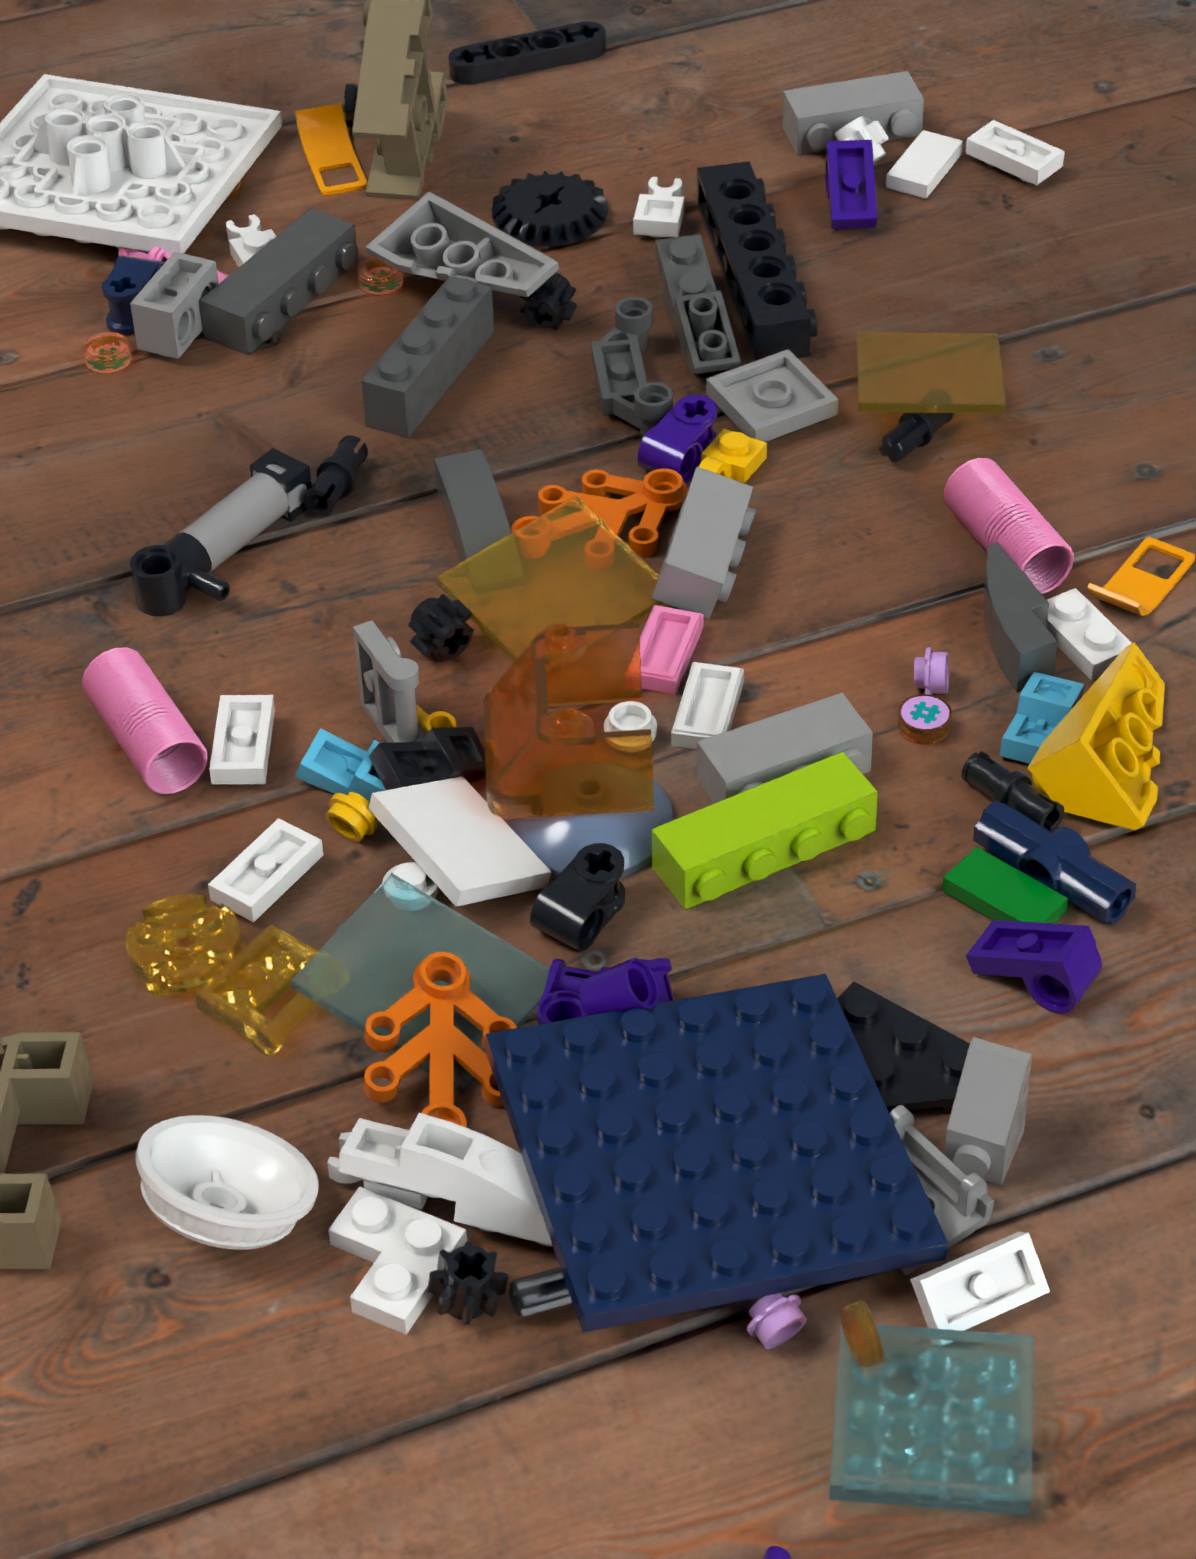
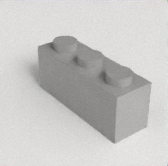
[783,71,924,156]
[652,467,756,619]
[697,693,873,804]

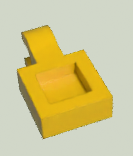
[699,429,767,484]

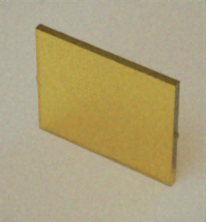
[857,332,1006,414]
[436,495,664,683]

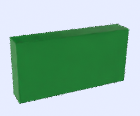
[942,846,1068,924]

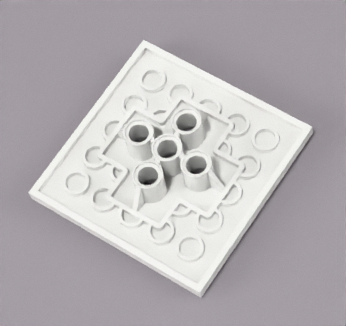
[0,74,282,254]

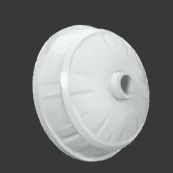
[135,1115,319,1250]

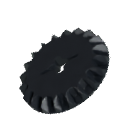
[492,171,608,247]

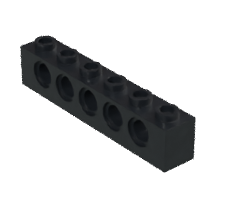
[697,161,817,361]

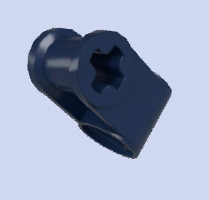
[102,256,165,335]

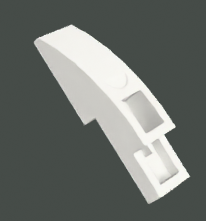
[338,1113,553,1247]

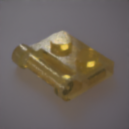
[195,924,350,1057]

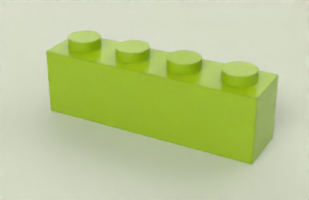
[651,752,878,910]

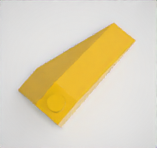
[1028,642,1165,830]

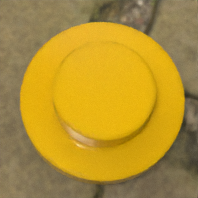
[325,792,378,842]

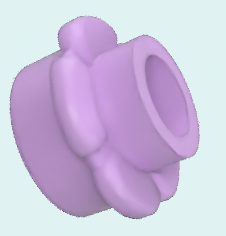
[914,647,949,697]
[747,1293,807,1349]

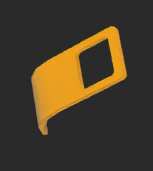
[295,103,367,196]
[1087,537,1196,616]

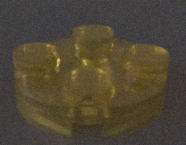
[125,894,242,997]

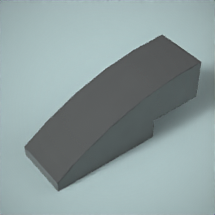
[434,449,524,597]
[983,542,1057,692]

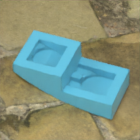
[999,672,1085,764]
[295,728,386,802]

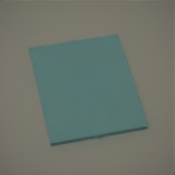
[291,873,549,1093]

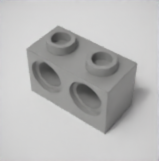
[130,252,219,359]

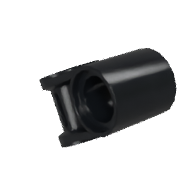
[530,843,625,952]

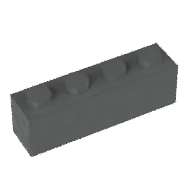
[199,208,358,355]
[362,276,494,438]

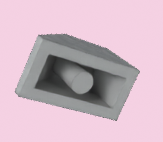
[945,1037,1032,1185]

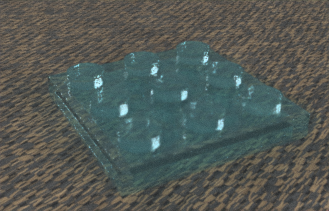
[829,1322,1034,1515]

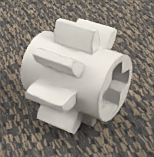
[835,116,889,163]

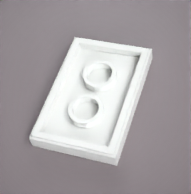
[368,776,551,907]

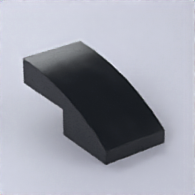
[369,727,495,790]

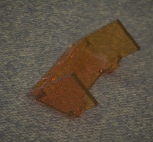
[483,623,654,819]

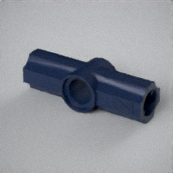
[973,800,1136,925]

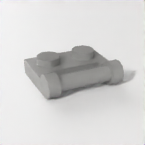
[353,620,424,743]

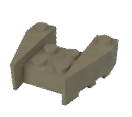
[352,0,448,200]
[0,1032,94,1269]

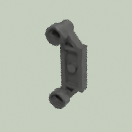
[591,297,673,438]

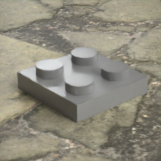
[706,349,839,442]

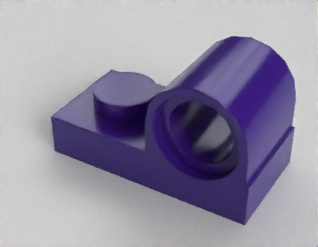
[825,140,877,229]
[966,920,1102,1014]

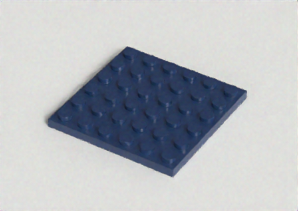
[485,974,949,1332]

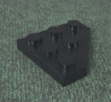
[837,981,970,1115]

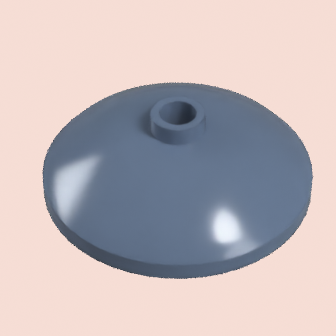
[509,758,673,879]

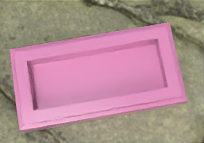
[625,605,704,695]

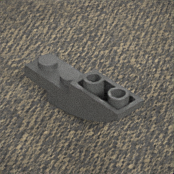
[655,234,741,374]

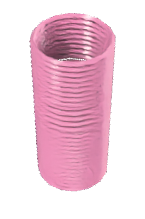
[943,458,1074,594]
[82,647,208,794]

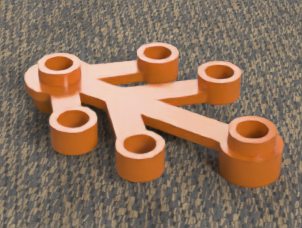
[511,468,688,574]
[363,952,517,1127]

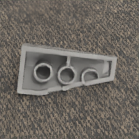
[366,192,560,297]

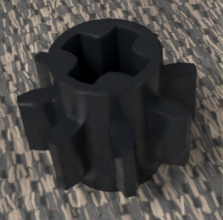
[518,273,578,330]
[408,594,474,662]
[427,1242,508,1325]

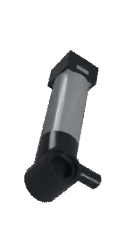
[130,448,314,616]

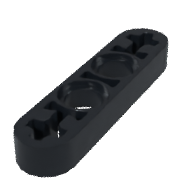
[448,21,606,85]

